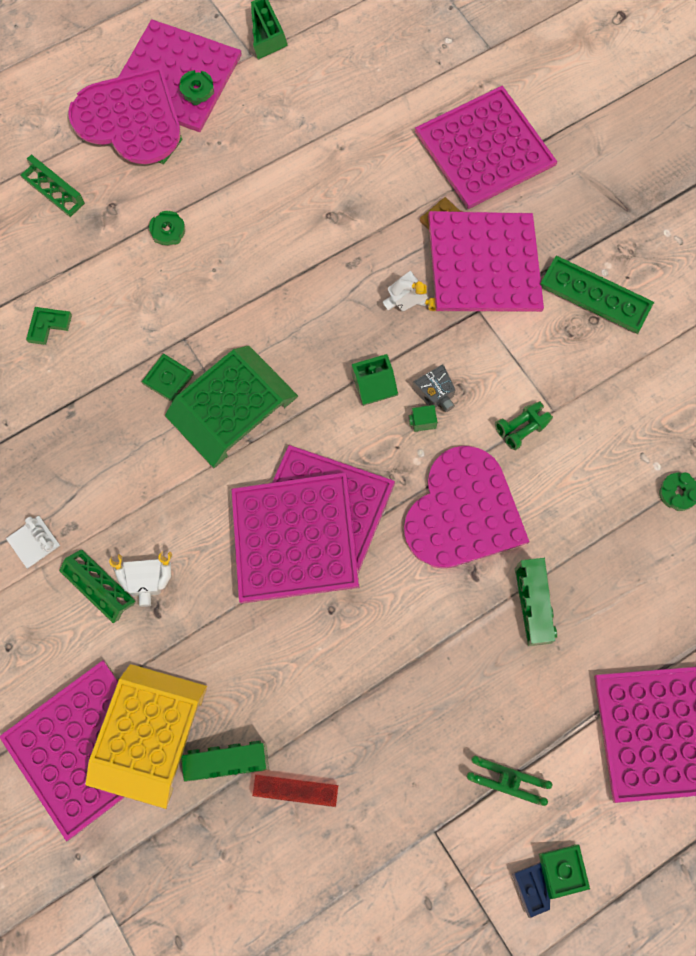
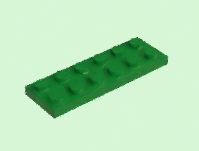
[540,255,654,334]

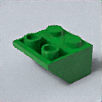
[352,354,398,406]

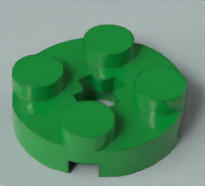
[179,70,214,105]
[149,211,185,245]
[659,472,696,511]

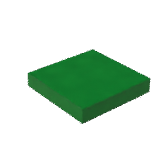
[142,353,194,402]
[539,844,590,899]

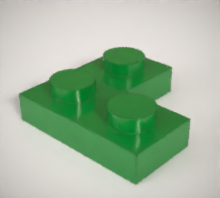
[26,307,72,345]

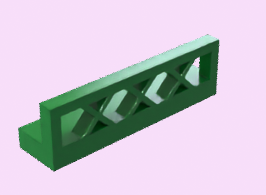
[20,154,85,217]
[59,549,136,624]

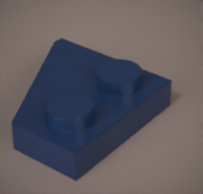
[512,862,550,918]

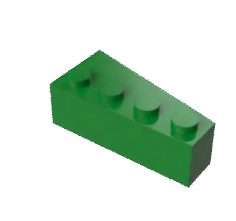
[182,740,269,782]

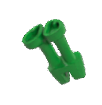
[495,401,553,451]

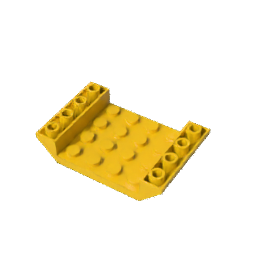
[85,664,207,809]

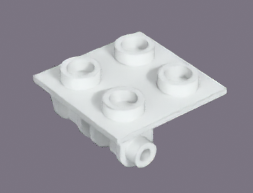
[6,516,60,569]

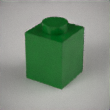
[408,405,438,432]

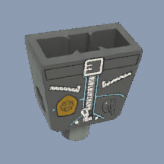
[412,364,456,412]

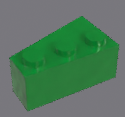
[251,0,288,60]

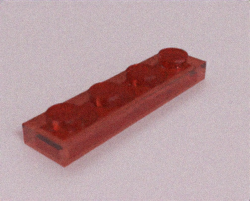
[252,774,339,807]

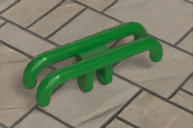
[466,755,553,806]

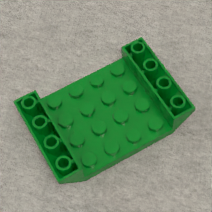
[165,346,298,469]

